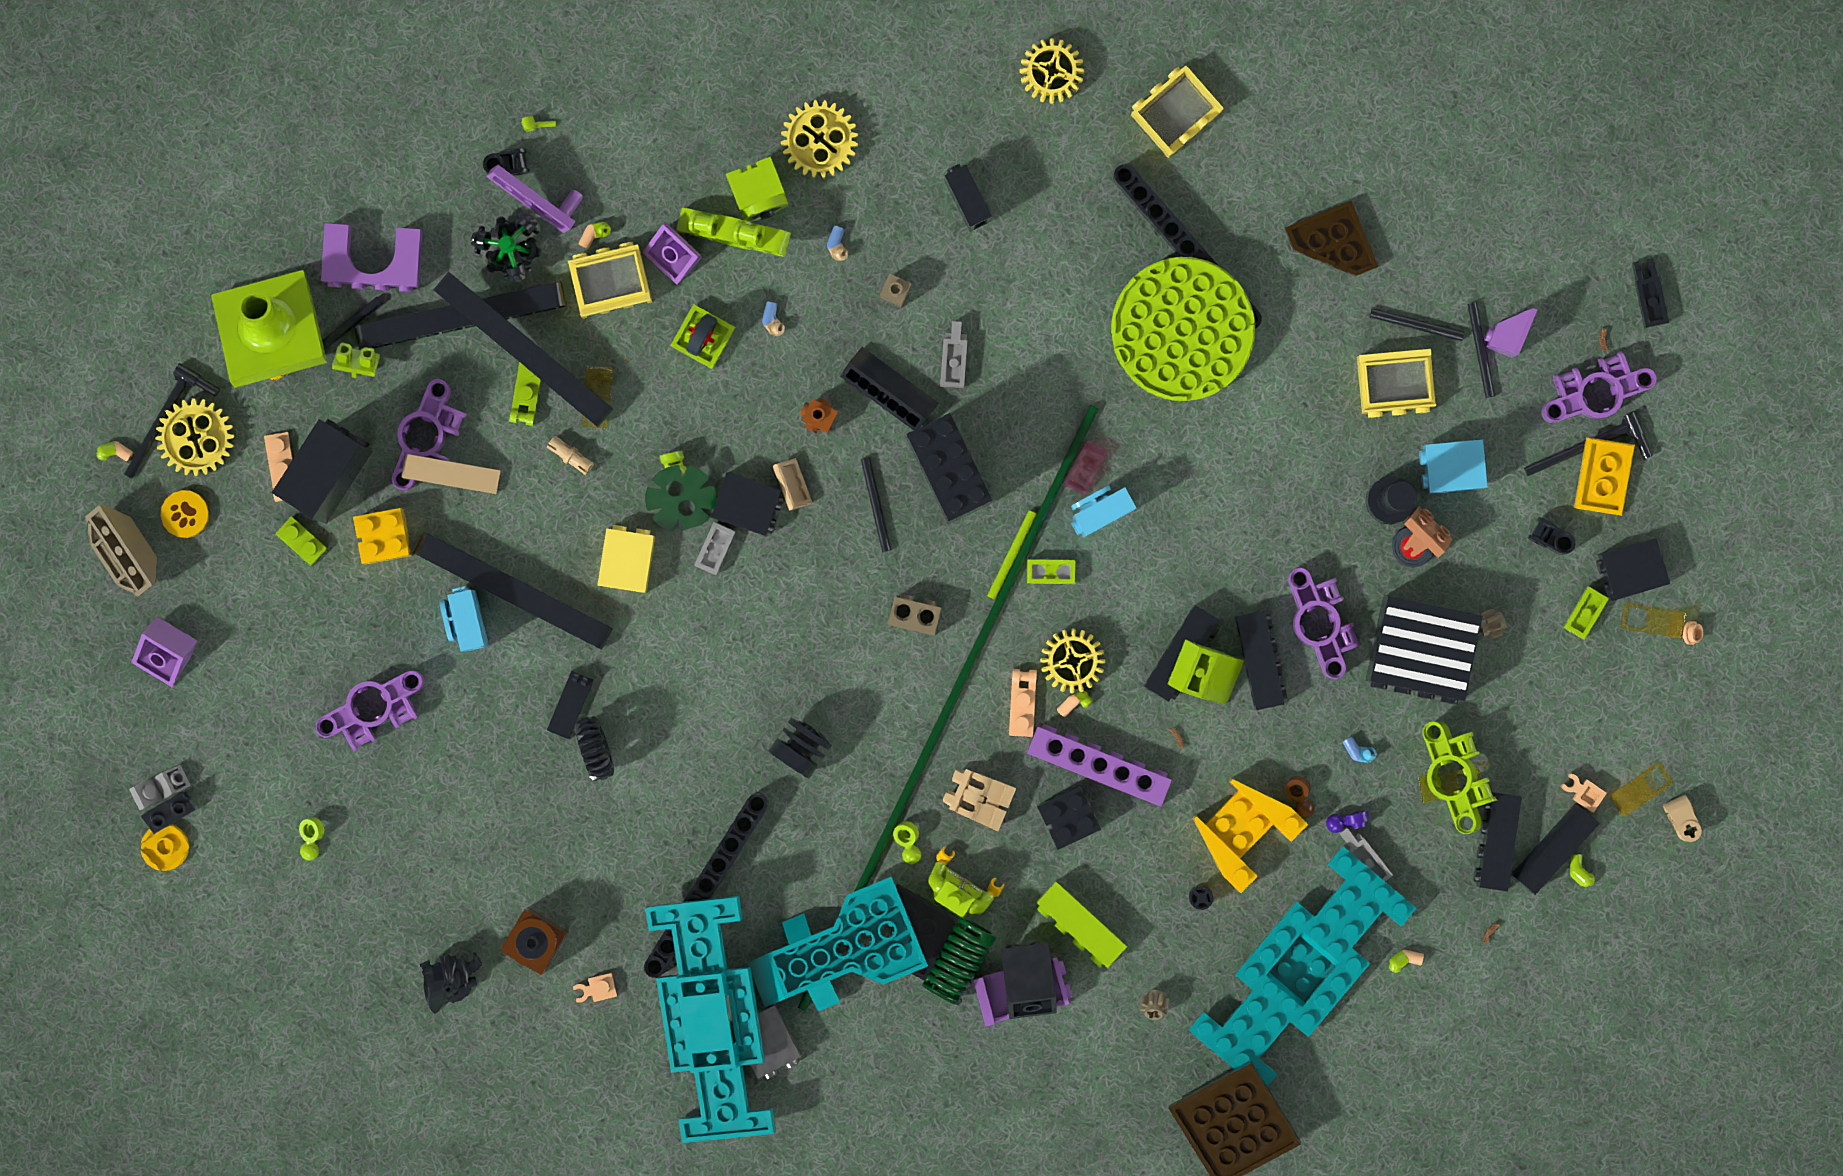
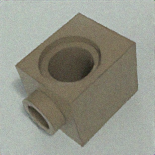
[879,274,911,308]

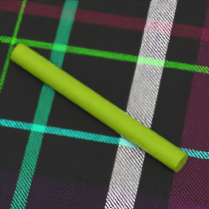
[987,510,1037,600]

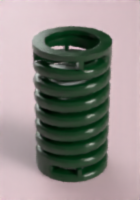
[922,916,997,1006]

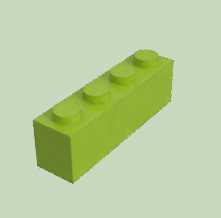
[1036,881,1127,968]

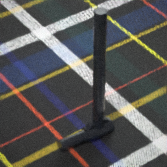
[124,363,220,479]
[1524,412,1652,477]

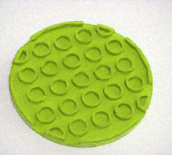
[1111,257,1255,401]

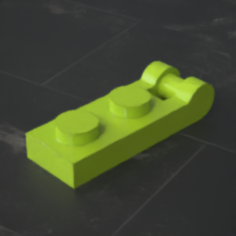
[509,362,541,426]

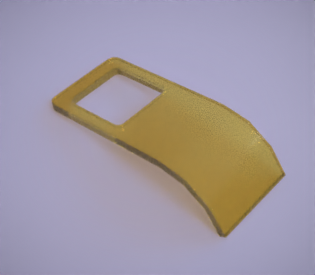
[581,365,612,429]
[1621,603,1687,639]
[1608,762,1673,817]
[1418,768,1481,803]

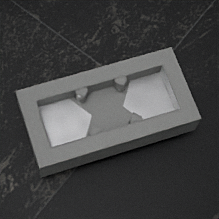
[694,522,736,575]

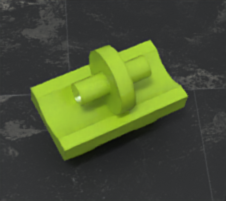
[332,343,380,379]

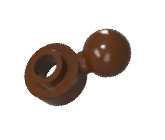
[1285,776,1315,818]

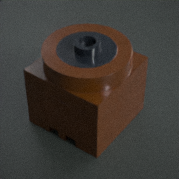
[500,907,569,975]

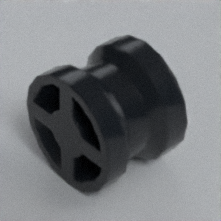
[1189,885,1214,910]

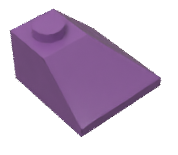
[1484,308,1537,358]

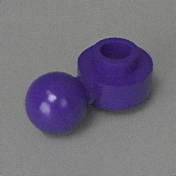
[1326,810,1371,833]

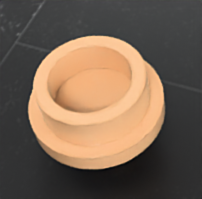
[1682,621,1703,645]

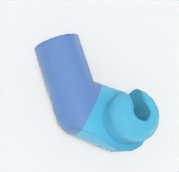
[1342,736,1377,763]

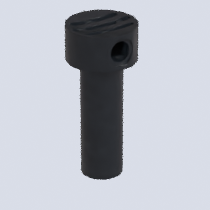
[1365,476,1416,525]

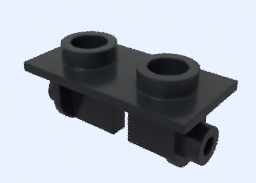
[141,792,195,834]

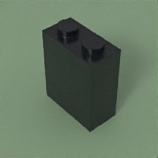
[944,164,992,232]
[711,472,784,537]
[1596,538,1670,601]

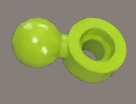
[299,817,324,861]
[893,821,921,864]

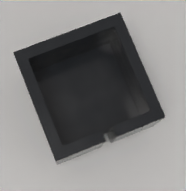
[1037,785,1101,850]

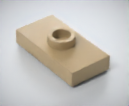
[773,458,813,511]

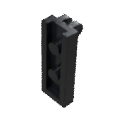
[547,671,594,739]

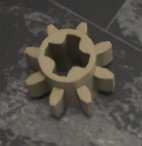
[1480,609,1507,639]
[1140,990,1170,1020]

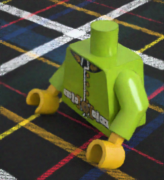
[929,846,1005,917]

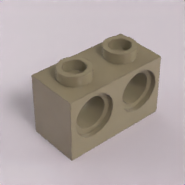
[888,593,941,636]

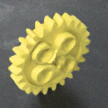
[781,100,858,178]
[155,399,235,476]

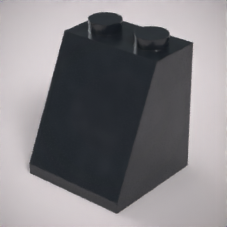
[1001,941,1057,1019]

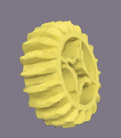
[1020,38,1084,104]
[1040,628,1105,693]

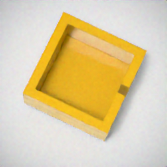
[353,508,412,565]

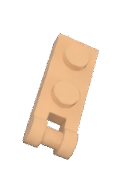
[264,432,293,502]
[1009,669,1037,737]

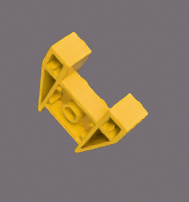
[1193,779,1308,893]

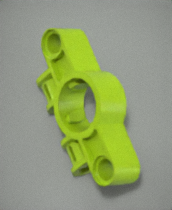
[676,208,791,257]
[1423,721,1497,834]

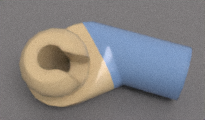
[827,225,848,261]
[762,301,785,336]

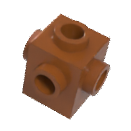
[800,397,838,434]

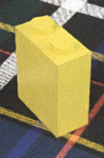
[598,525,655,593]

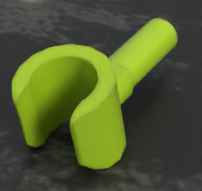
[521,116,556,132]

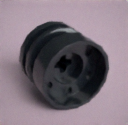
[768,717,832,779]

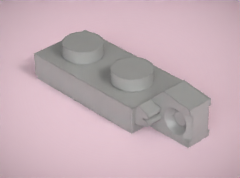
[940,321,968,388]
[1339,826,1393,881]

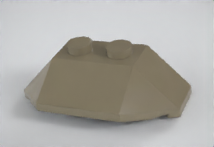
[85,504,157,596]

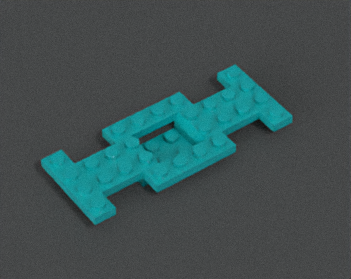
[1188,846,1417,1086]
[645,896,776,1143]

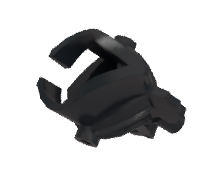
[420,952,482,1014]

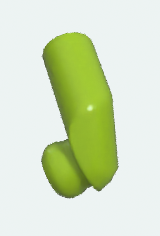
[1570,854,1595,887]

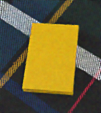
[1574,437,1635,516]

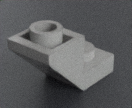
[129,765,191,810]

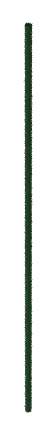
[798,405,1099,1012]

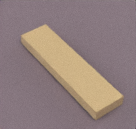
[402,454,500,494]

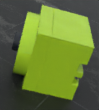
[726,156,789,222]

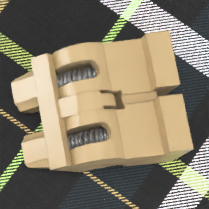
[943,769,1016,831]

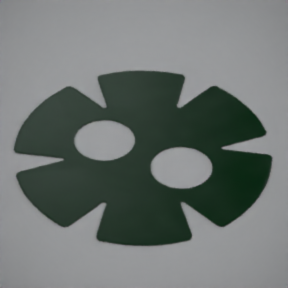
[645,465,716,531]

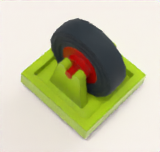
[670,304,735,369]

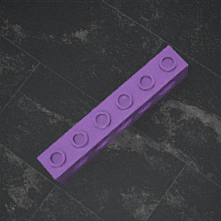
[1027,724,1172,807]

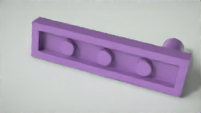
[486,165,583,233]

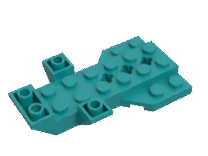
[747,877,928,1011]

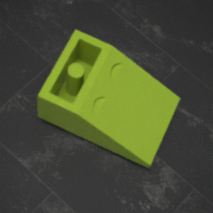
[1168,640,1244,705]

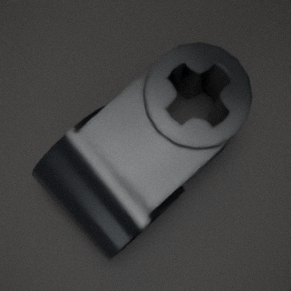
[483,148,530,176]
[1527,517,1576,555]

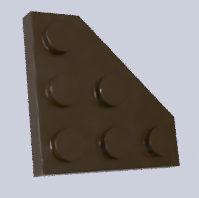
[1284,201,1379,277]

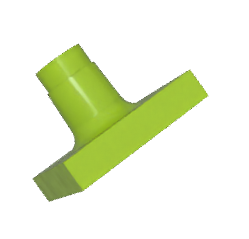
[211,270,327,388]

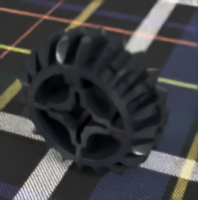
[574,716,614,781]

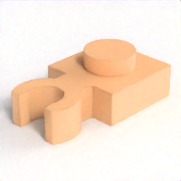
[1561,774,1607,813]
[573,973,618,1002]

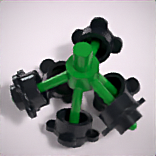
[471,213,541,282]

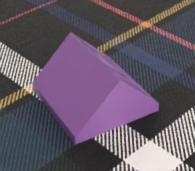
[642,222,702,285]

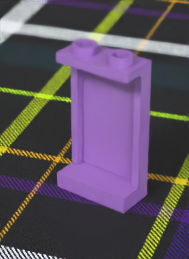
[973,956,1073,1026]

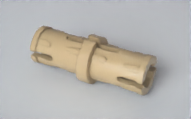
[547,435,594,476]

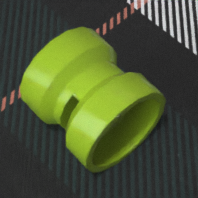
[660,451,687,476]

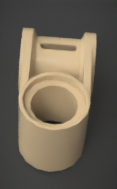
[1663,795,1702,842]

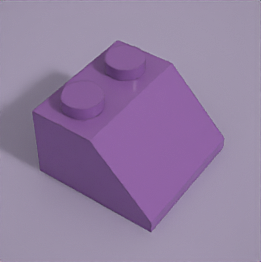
[131,616,197,687]

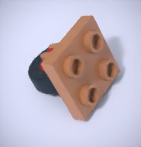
[1392,506,1453,568]

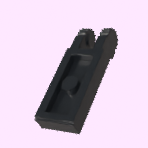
[1632,258,1669,328]

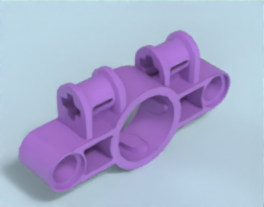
[1541,351,1657,423]
[392,379,467,491]
[1287,568,1362,679]
[315,671,425,751]

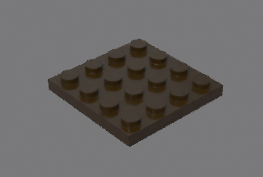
[1168,1061,1301,1176]

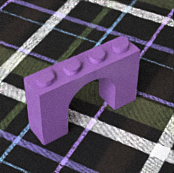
[321,223,423,293]

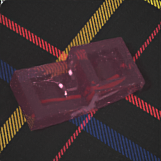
[1063,440,1108,495]

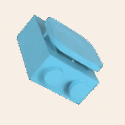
[1419,440,1487,494]
[1071,485,1137,537]
[439,586,489,652]

